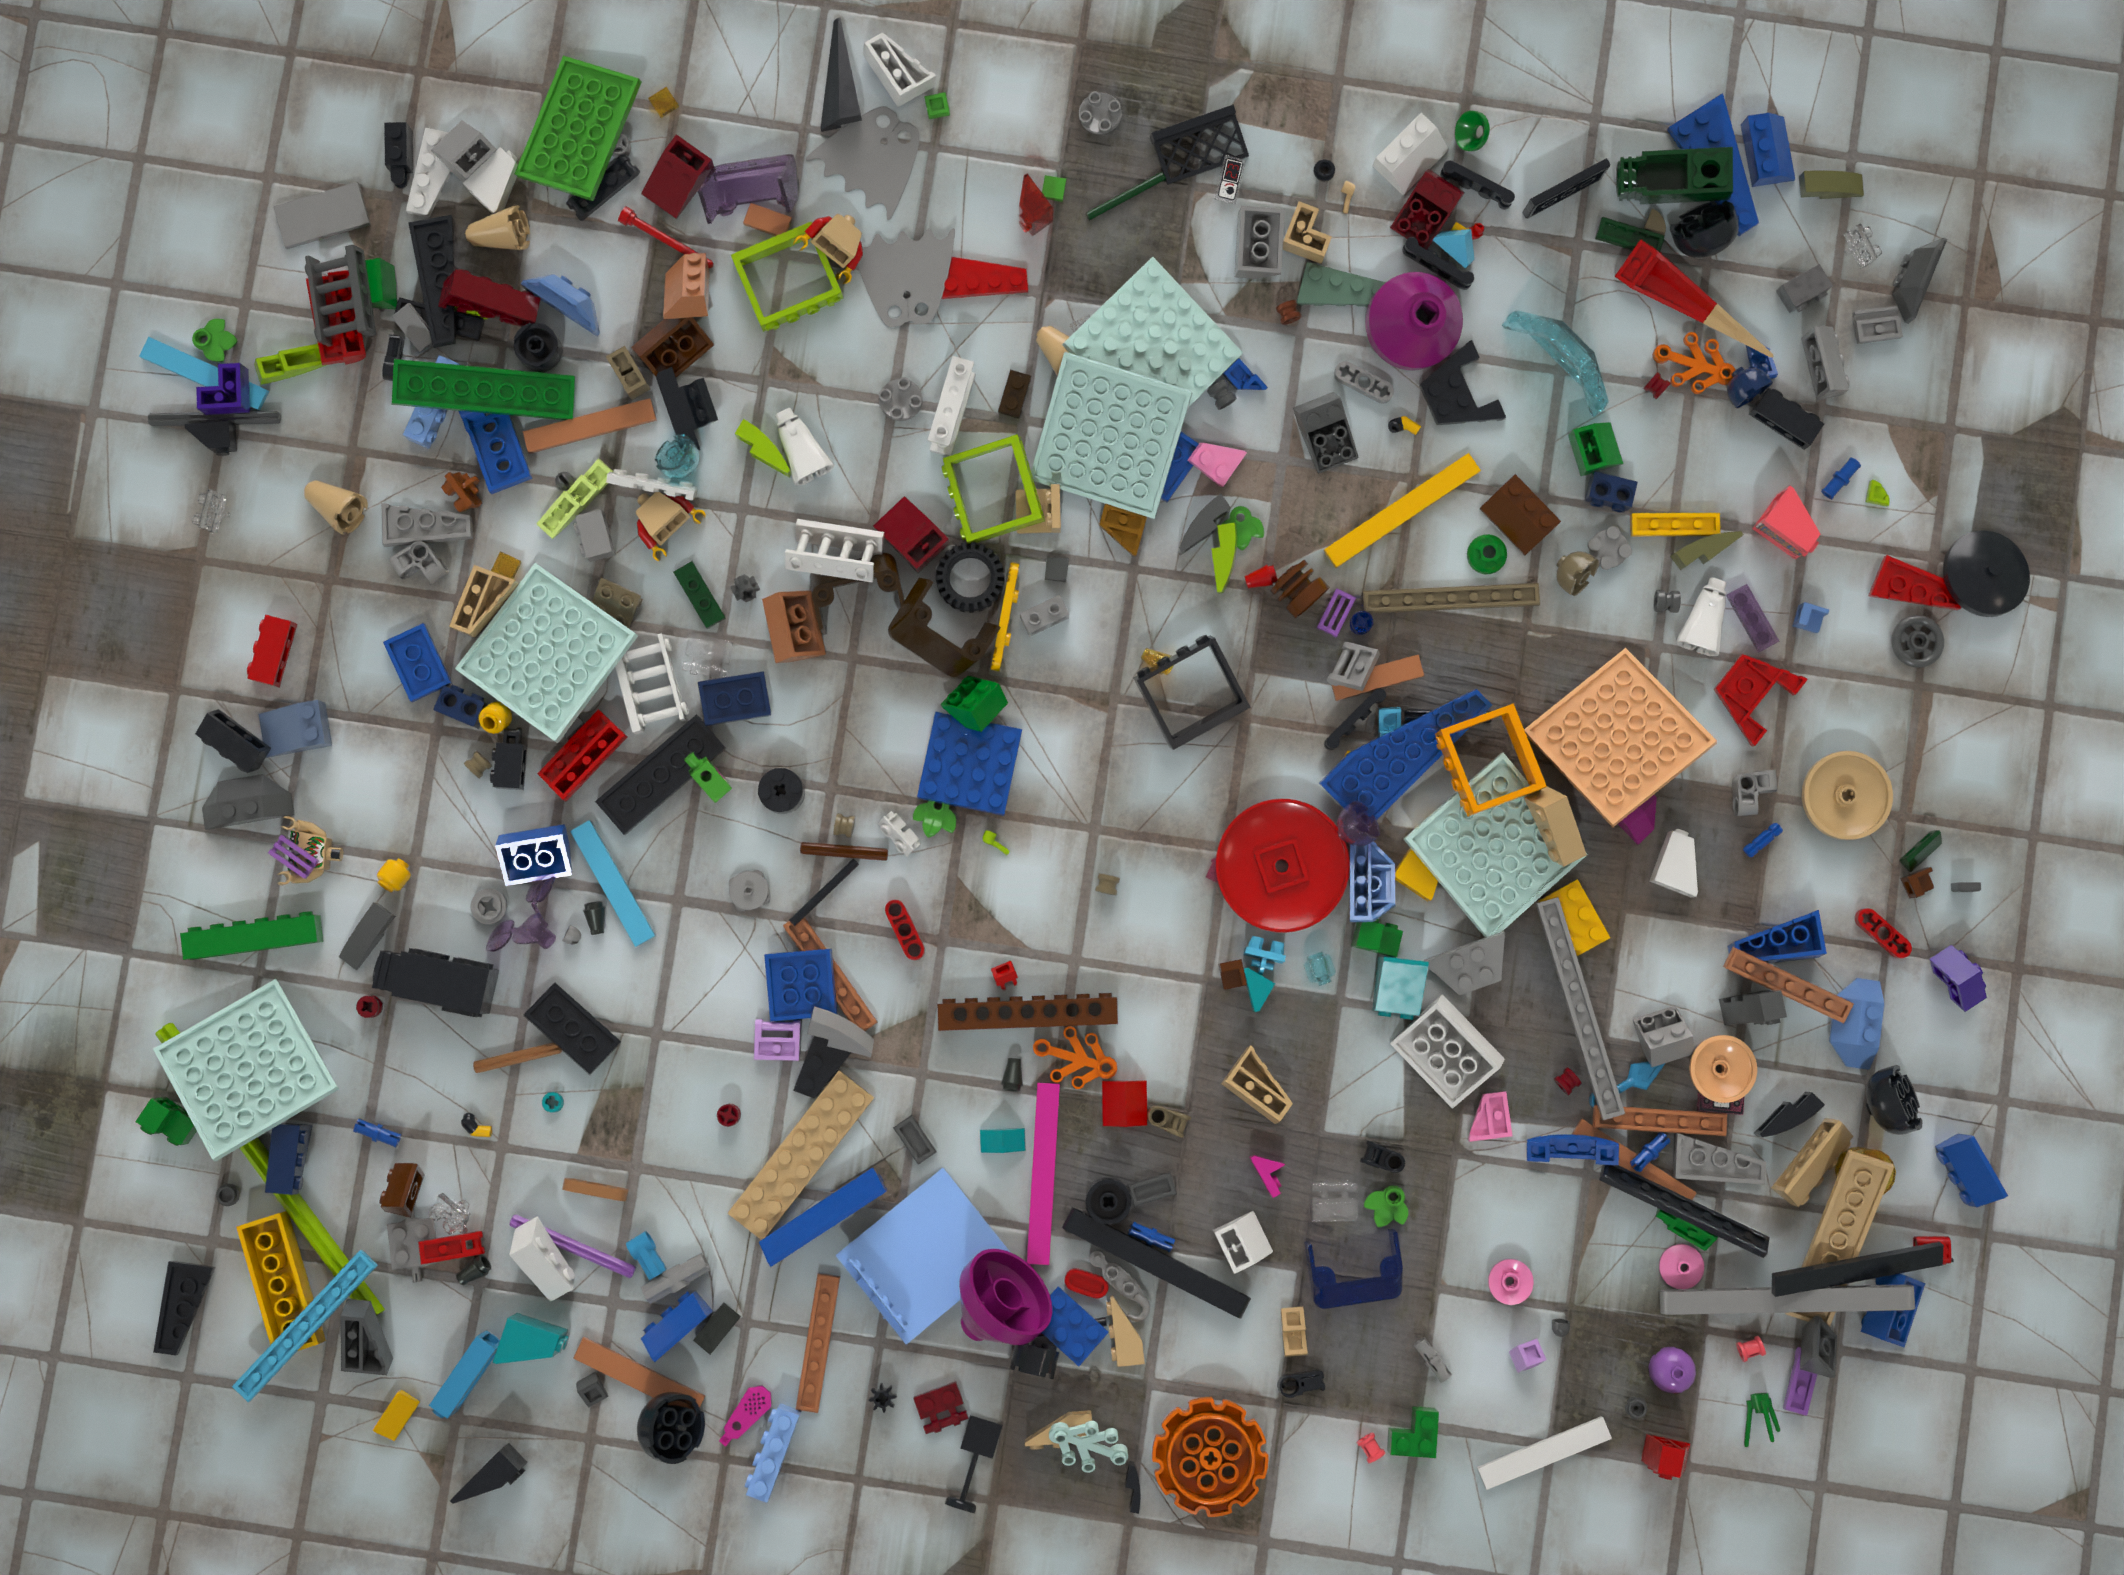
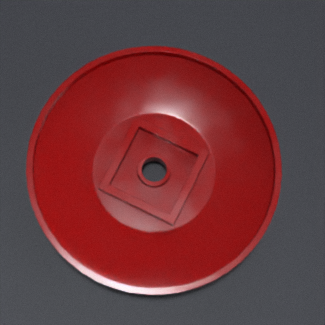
[1215,799,1350,933]

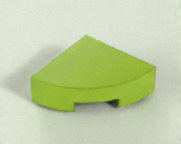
[1865,480,1890,507]

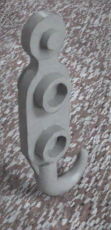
[1089,1251,1150,1322]

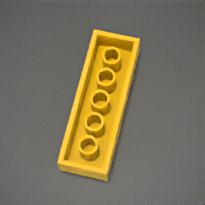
[236,1211,326,1351]

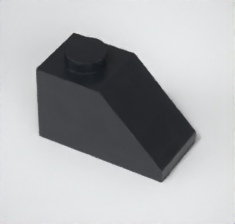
[185,421,237,456]

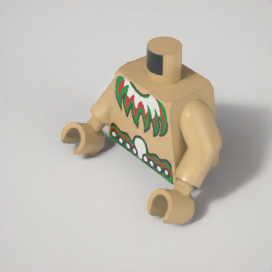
[277,816,343,886]

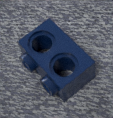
[1585,471,1638,513]
[433,684,488,729]

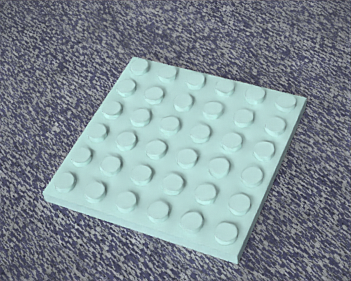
[1062,257,1243,407]
[1031,352,1193,519]
[455,563,638,743]
[1404,752,1588,938]
[153,979,339,1162]

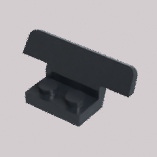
[656,367,718,453]

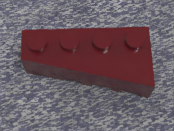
[438,269,541,327]

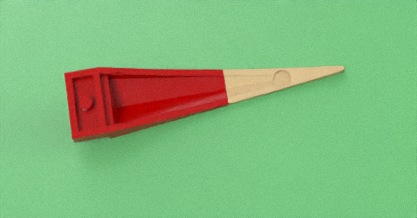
[1614,239,1774,357]

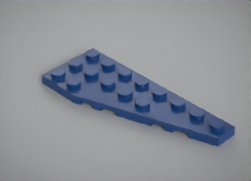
[1319,689,1492,830]

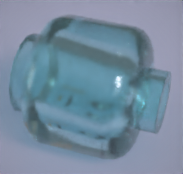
[1303,951,1336,986]

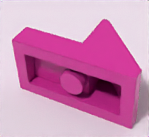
[1249,1155,1285,1198]

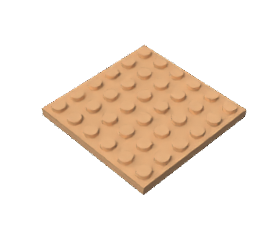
[1524,648,1717,827]

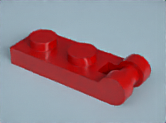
[418,1231,485,1265]

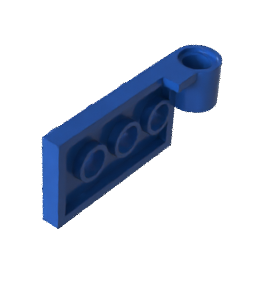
[459,411,533,495]

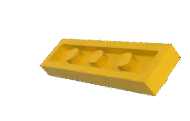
[1630,513,1720,537]

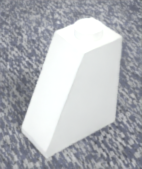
[463,147,518,214]
[1650,829,1698,898]

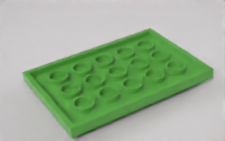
[514,56,642,201]

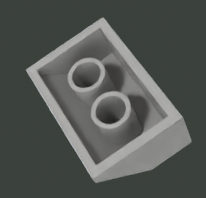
[1234,206,1285,279]
[1801,326,1850,401]

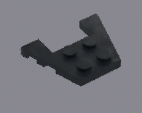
[1419,340,1506,425]

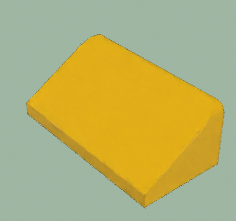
[373,1390,420,1441]

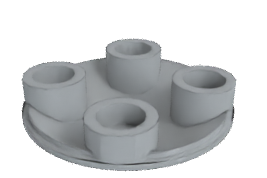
[1079,91,1122,134]
[879,377,923,421]

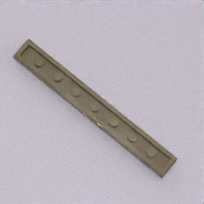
[1362,583,1540,614]

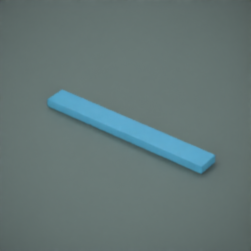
[232,1250,378,1402]

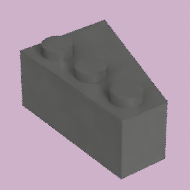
[1719,990,1787,1025]
[341,1299,393,1376]

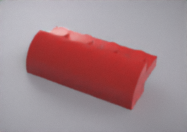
[306,270,366,366]
[537,709,628,802]

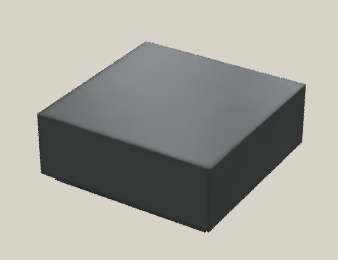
[1951,882,1981,892]

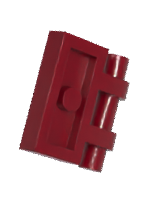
[913,1381,969,1434]

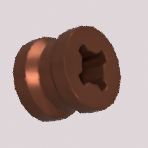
[1276,300,1302,325]

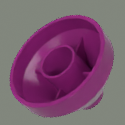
[1365,272,1463,370]
[959,1249,1052,1345]

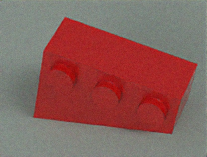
[1641,1434,1691,1480]

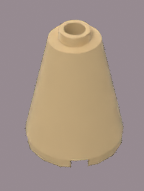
[465,205,530,250]
[1036,326,1069,376]
[304,480,368,534]

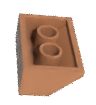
[663,253,710,319]
[762,591,826,663]

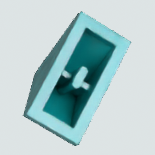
[1244,968,1275,1012]
[980,1128,1026,1153]

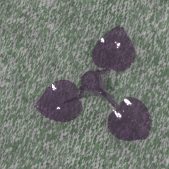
[486,876,556,952]

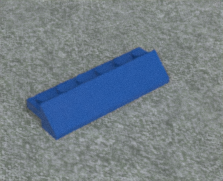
[759,1168,887,1267]

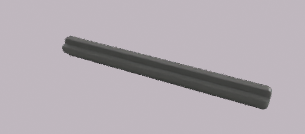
[148,411,281,426]

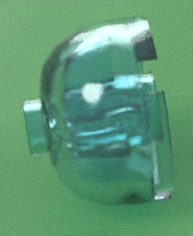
[655,434,700,479]

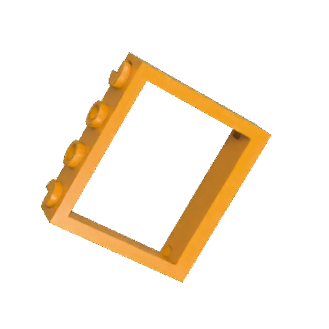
[1435,703,1547,817]

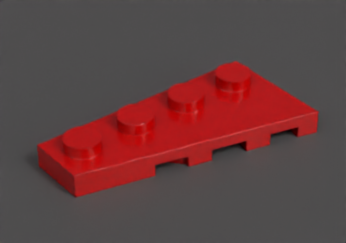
[942,257,1028,299]
[1868,555,1961,610]

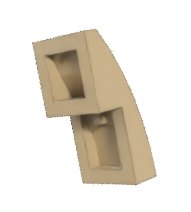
[1280,1307,1308,1357]

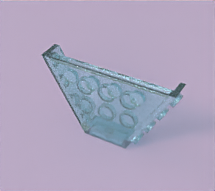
[1502,310,1609,417]

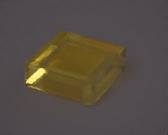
[648,87,679,118]
[491,551,521,579]

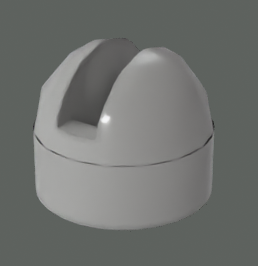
[562,925,581,945]

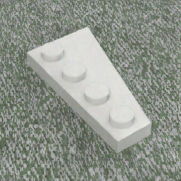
[406,128,451,218]
[606,469,697,500]

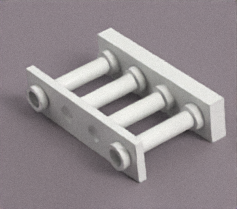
[928,356,975,456]
[785,519,884,583]
[615,633,689,735]

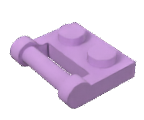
[754,1019,801,1061]

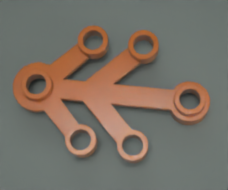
[1652,332,1736,394]
[1033,1026,1117,1089]

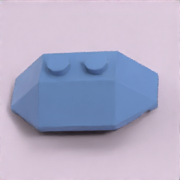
[521,274,600,337]
[1350,840,1395,922]
[1829,978,1884,1070]

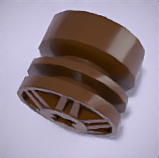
[1270,560,1330,619]

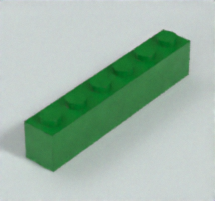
[180,911,323,960]

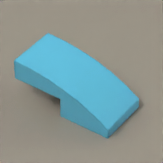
[1378,707,1401,737]

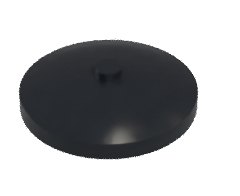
[1943,530,2030,617]

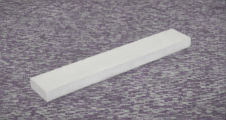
[1477,1416,1612,1490]

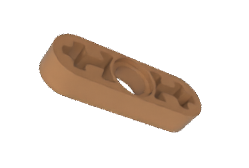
[562,1178,628,1201]

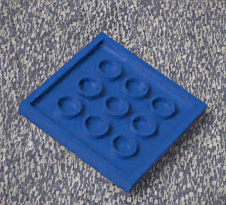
[917,712,1022,816]

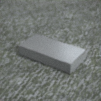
[392,303,432,352]

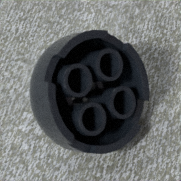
[1670,201,1739,258]
[1866,1065,1923,1135]
[637,1392,705,1464]

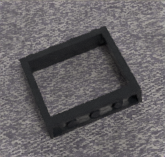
[1133,635,1251,750]

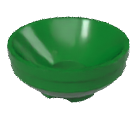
[1455,110,1490,151]
[1467,534,1507,575]

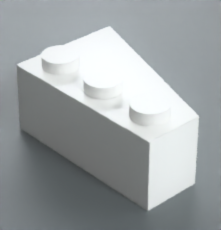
[863,32,937,107]
[510,1216,575,1302]

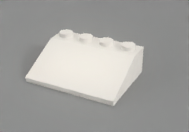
[1390,994,1505,1109]

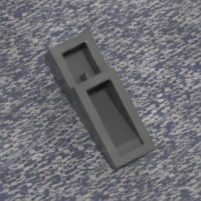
[1178,494,1231,556]
[339,902,396,970]

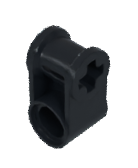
[1360,1140,1405,1173]

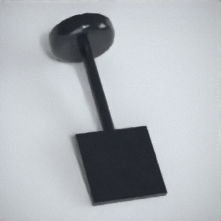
[945,1415,1003,1514]

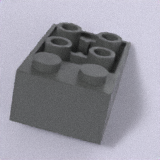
[1293,392,1359,474]

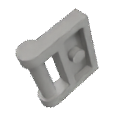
[1326,642,1380,691]

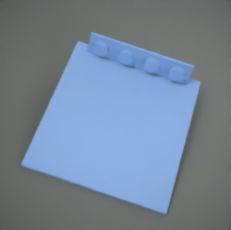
[836,1168,1010,1344]

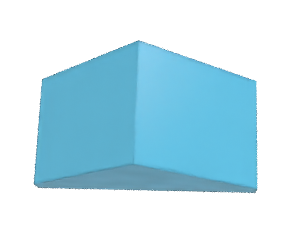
[1433,229,1475,268]

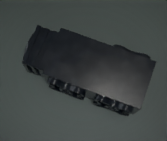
[372,948,499,1018]

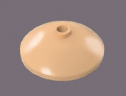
[1689,1035,1757,1103]

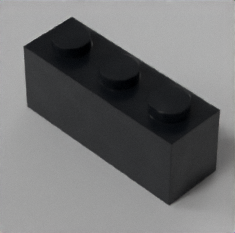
[1749,388,1825,450]
[195,709,271,773]

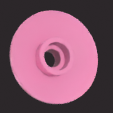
[1659,1244,1704,1289]
[1488,1259,1534,1305]

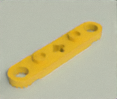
[991,562,1020,672]

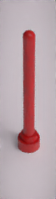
[618,206,714,269]

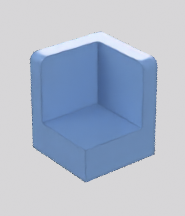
[1792,602,1829,633]

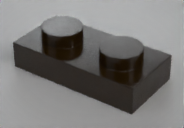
[998,369,1031,419]

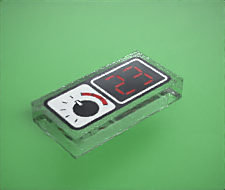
[1214,155,1246,204]

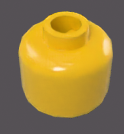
[479,701,512,734]
[377,858,411,893]

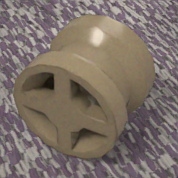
[464,751,492,779]
[833,813,855,838]
[1095,873,1120,896]

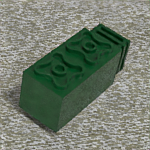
[1616,147,1733,204]

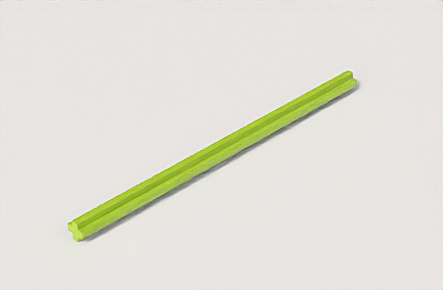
[155,1023,385,1316]

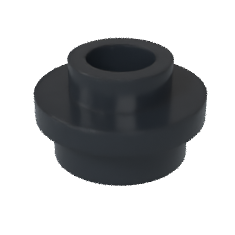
[1313,159,1335,182]

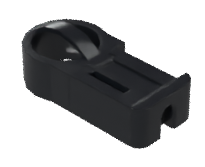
[382,334,404,381]
[1277,1369,1325,1398]

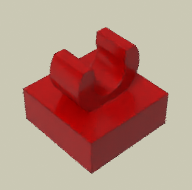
[991,961,1018,990]

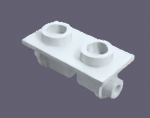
[878,811,921,857]

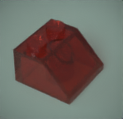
[1018,173,1053,236]

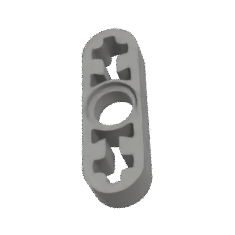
[1334,361,1394,404]

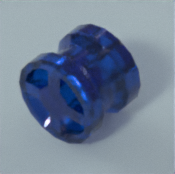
[1349,611,1373,635]

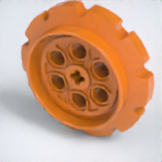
[1152,1397,1268,1517]

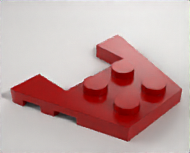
[1714,654,1808,747]

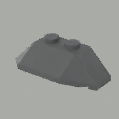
[1892,238,1948,324]
[202,774,294,830]

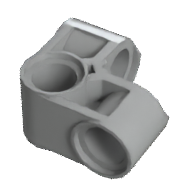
[389,541,449,585]
[1732,770,1778,816]

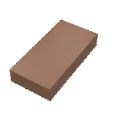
[743,203,792,236]

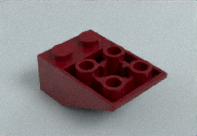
[641,134,715,219]
[1390,169,1465,250]
[873,496,950,573]

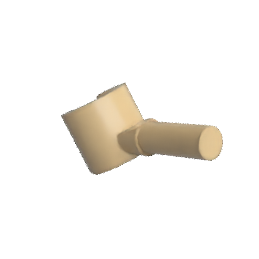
[1341,181,1355,214]

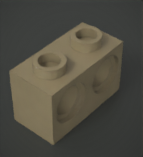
[606,346,651,400]

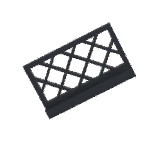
[1149,104,1249,185]

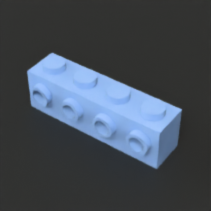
[403,355,460,449]
[744,1403,802,1503]

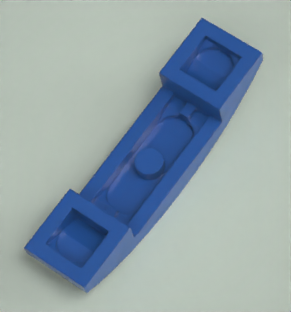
[1527,1134,1619,1165]

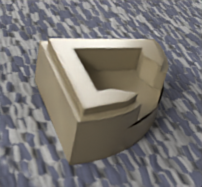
[1643,208,1666,235]

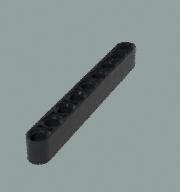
[1062,1207,1251,1319]

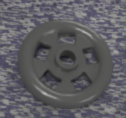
[1891,615,1944,668]

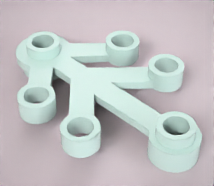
[1049,1421,1128,1473]

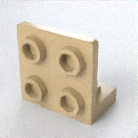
[1016,484,1061,534]

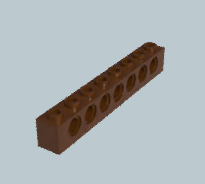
[937,993,1118,1031]

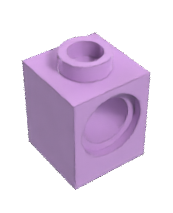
[1509,1339,1546,1373]

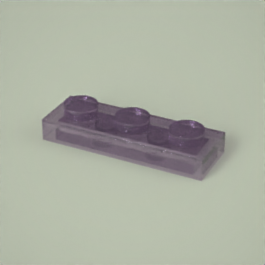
[1726,584,1780,653]

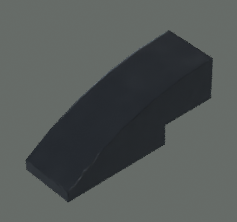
[1754,1091,1825,1138]

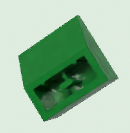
[1568,422,1623,476]
[941,676,1008,732]

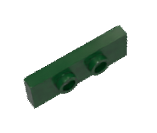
[1595,217,1665,252]
[673,561,726,629]

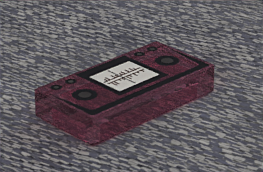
[1697,1092,1745,1115]

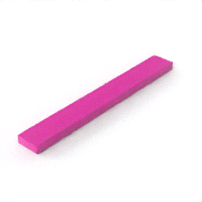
[1027,1082,1060,1265]

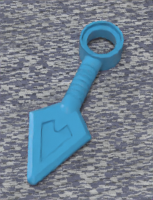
[1589,1062,1665,1108]

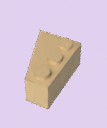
[449,565,519,638]
[1523,786,1587,867]
[1221,1045,1293,1124]

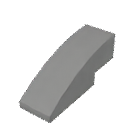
[807,1006,874,1057]

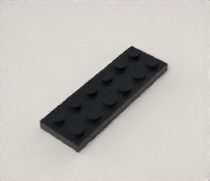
[595,714,726,835]

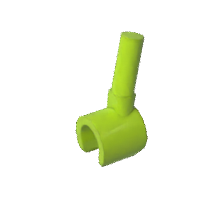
[982,830,1010,855]

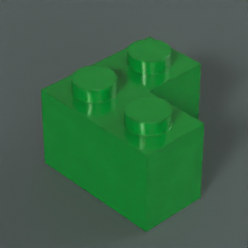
[1351,919,1403,957]
[135,1097,197,1146]
[1387,1406,1439,1458]

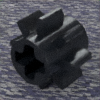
[869,1383,897,1413]

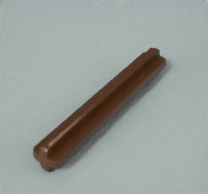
[800,842,888,861]

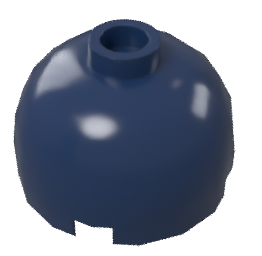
[1727,367,1773,409]

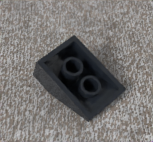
[450,1443,528,1504]

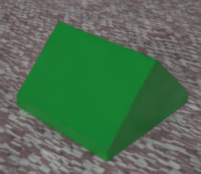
[365,258,397,310]

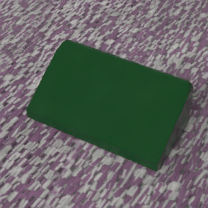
[1899,830,1942,872]

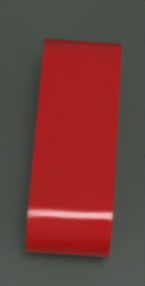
[885,900,925,960]

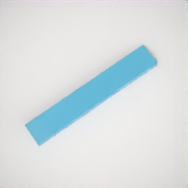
[139,337,269,411]
[570,820,656,947]

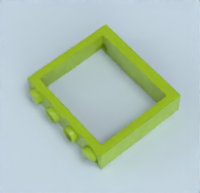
[731,222,843,332]
[941,434,1045,544]

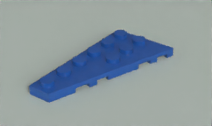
[1667,93,1759,236]

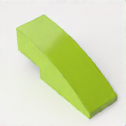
[254,344,326,385]
[735,419,791,478]
[1211,523,1237,593]

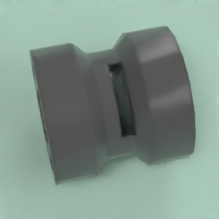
[1207,380,1237,410]
[1653,590,1681,613]

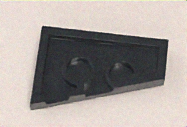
[793,1036,852,1098]

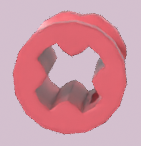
[1736,1336,1766,1362]
[1356,1432,1386,1463]

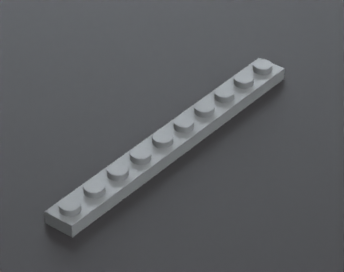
[1536,897,1625,1120]

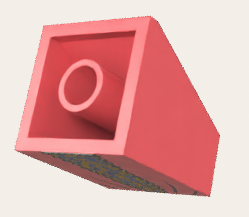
[1752,485,1821,559]

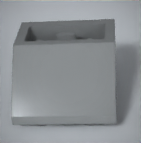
[431,120,497,183]
[1633,1006,1694,1067]

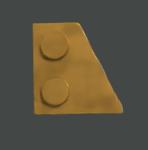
[1099,504,1147,557]

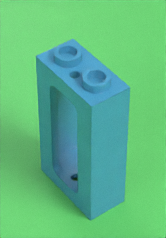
[429,1330,500,1419]

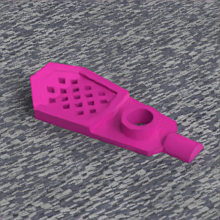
[719,1386,772,1447]

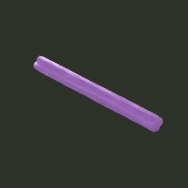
[509,1215,636,1278]

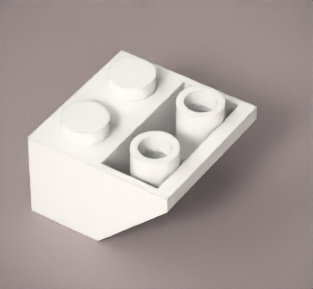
[1213,1211,1273,1274]

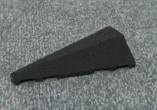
[820,18,862,132]

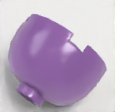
[1648,1347,1696,1393]

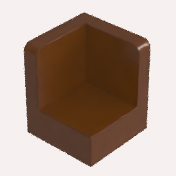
[1900,867,1934,899]
[1218,959,1247,990]

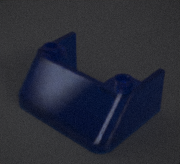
[1304,1229,1403,1309]

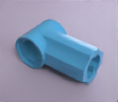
[626,1231,667,1280]

